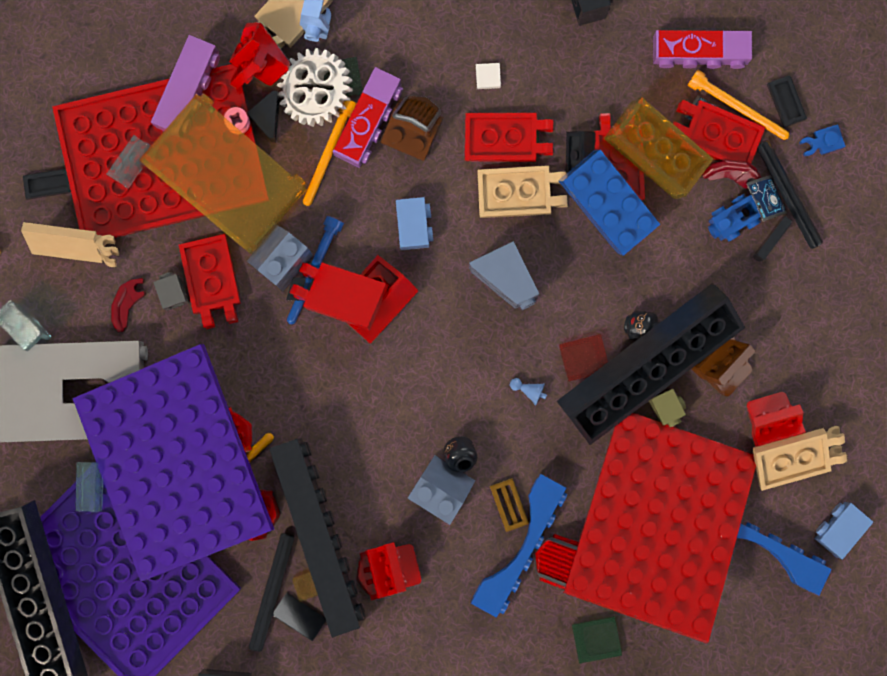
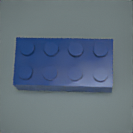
[558,150,661,256]

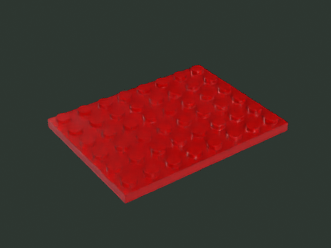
[52,64,269,238]
[563,413,756,643]

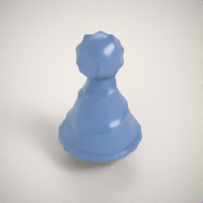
[510,378,547,405]

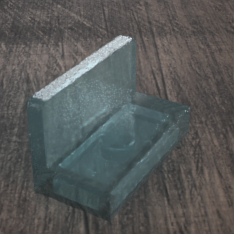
[107,135,155,189]
[0,300,51,351]
[76,462,103,512]

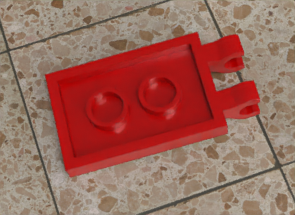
[667,100,765,164]
[593,112,645,200]
[465,113,553,162]
[179,234,241,330]
[289,262,389,330]

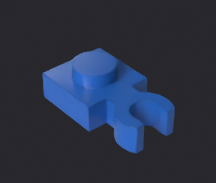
[799,124,846,156]

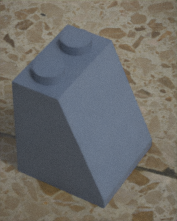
[247,225,313,291]
[469,241,539,310]
[408,456,475,525]

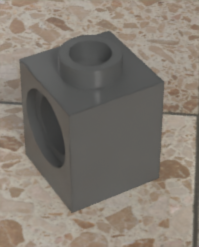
[153,272,189,311]

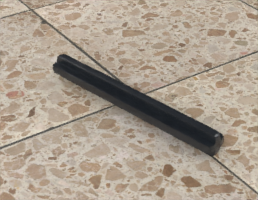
[757,141,823,249]
[249,533,294,652]

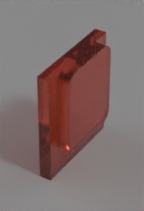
[559,334,608,382]

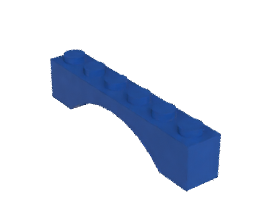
[471,473,568,618]
[737,522,832,596]

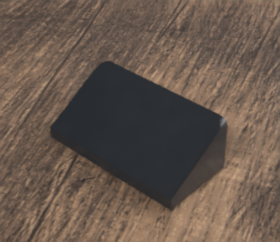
[565,131,596,174]
[272,593,326,641]

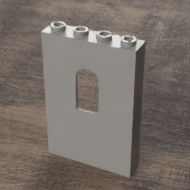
[0,341,148,442]

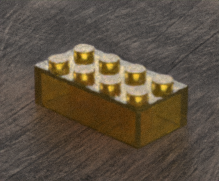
[604,97,713,199]

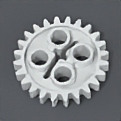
[277,48,353,127]

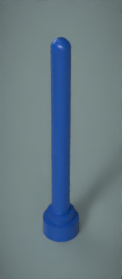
[287,216,344,324]

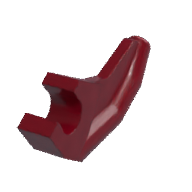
[702,160,761,189]
[111,278,146,333]

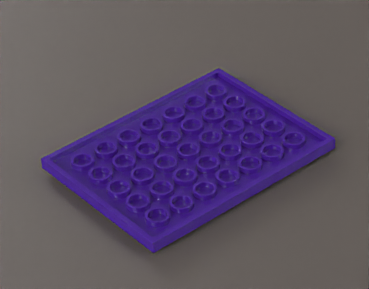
[73,344,274,582]
[40,462,242,676]

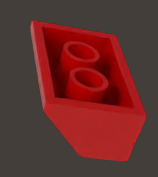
[347,255,418,344]

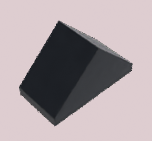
[247,91,280,143]

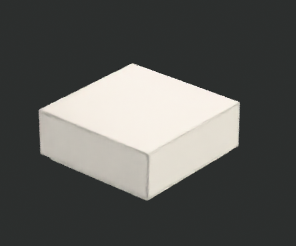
[476,63,501,89]

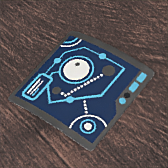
[747,175,787,221]

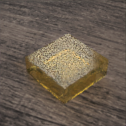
[292,572,317,602]

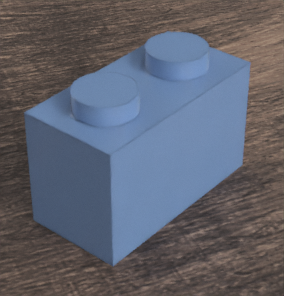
[396,197,433,250]
[814,502,873,559]

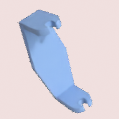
[299,0,331,42]

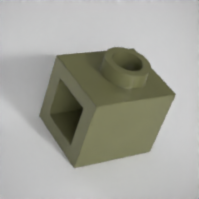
[649,389,686,427]

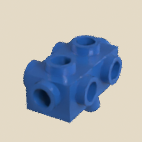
[708,194,761,242]

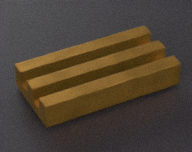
[490,478,529,532]

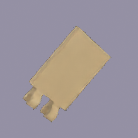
[255,0,333,49]
[478,166,568,218]
[21,222,119,267]
[753,426,847,491]

